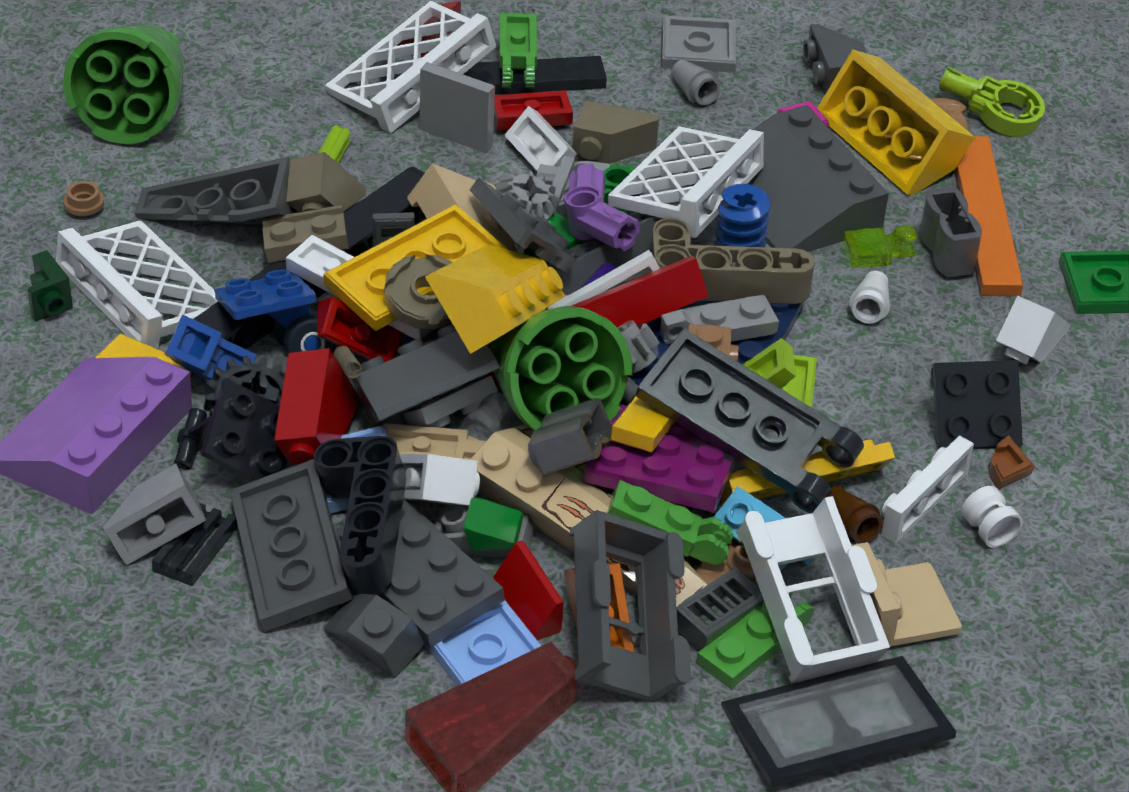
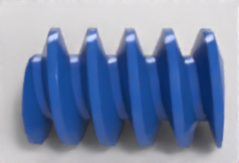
[714,184,771,247]

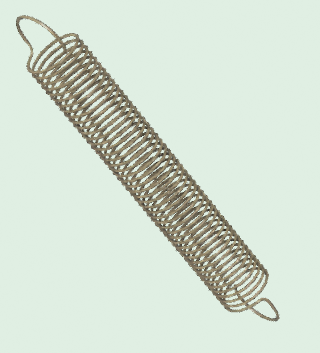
[334,346,362,379]

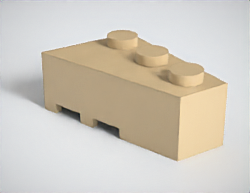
[407,163,517,252]

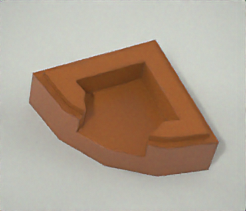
[989,435,1035,490]

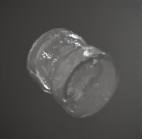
[460,393,520,441]

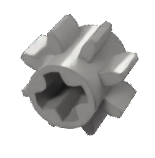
[618,320,659,374]

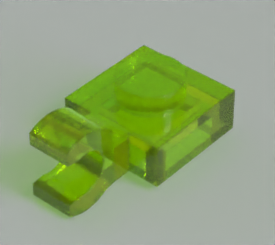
[843,225,917,268]

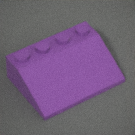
[0,357,192,514]

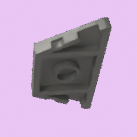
[469,178,576,273]

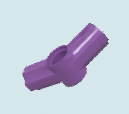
[564,163,640,252]

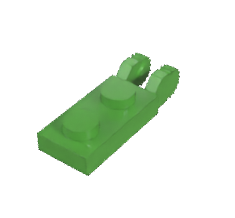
[499,13,537,88]
[607,480,734,566]
[696,593,814,689]

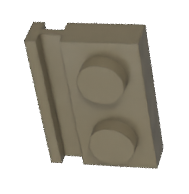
[262,205,349,263]

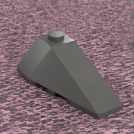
[135,157,298,226]

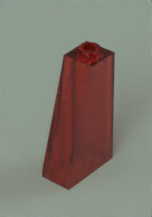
[405,642,577,792]

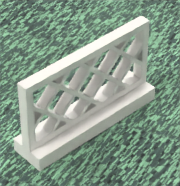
[325,1,497,134]
[608,126,764,238]
[56,220,218,349]

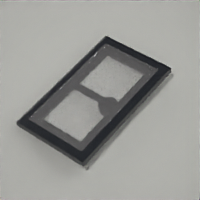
[721,656,956,787]

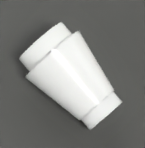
[849,271,890,324]

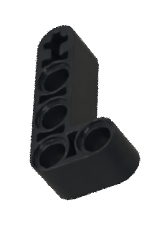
[314,436,406,595]

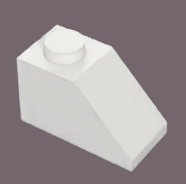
[996,296,1071,365]
[400,454,480,506]

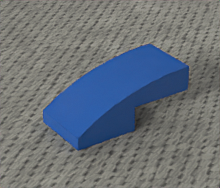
[164,315,257,381]

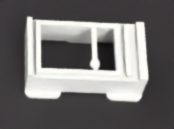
[736,496,890,684]

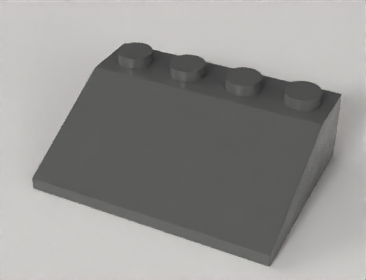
[708,105,889,252]

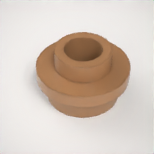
[63,181,104,216]

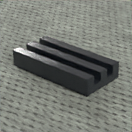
[152,503,238,586]

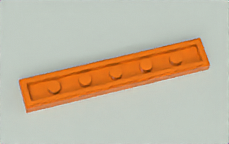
[955,136,1023,296]

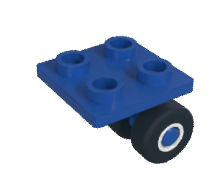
[214,269,336,354]

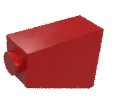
[274,348,360,465]

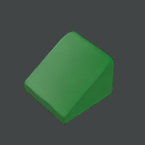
[463,498,524,552]

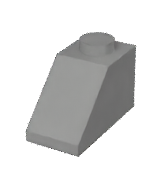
[103,464,206,565]

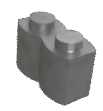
[920,187,982,277]
[528,398,612,475]

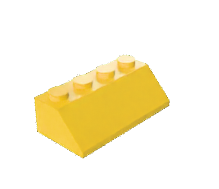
[817,49,975,196]
[425,244,566,354]

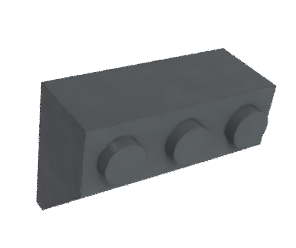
[352,324,500,426]

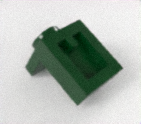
[28,250,73,322]

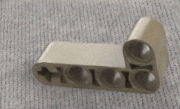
[651,218,815,304]

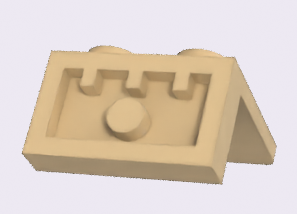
[851,542,962,646]

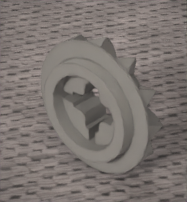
[496,168,560,220]

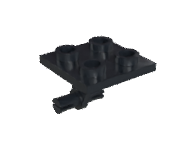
[931,360,1023,449]
[174,378,287,482]

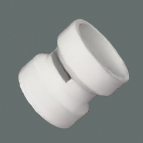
[961,486,1023,548]

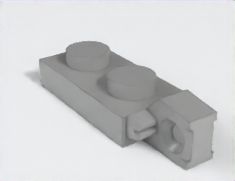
[660,295,779,344]

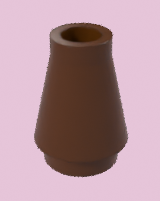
[830,486,883,544]

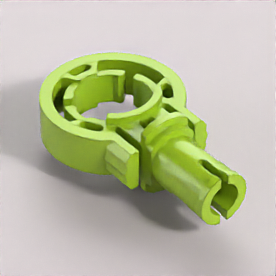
[939,66,1045,137]

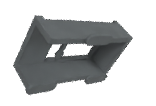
[570,510,691,702]

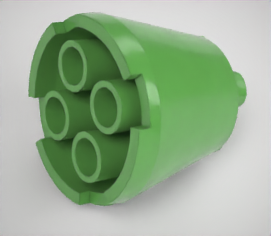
[63,24,184,144]
[490,306,632,430]

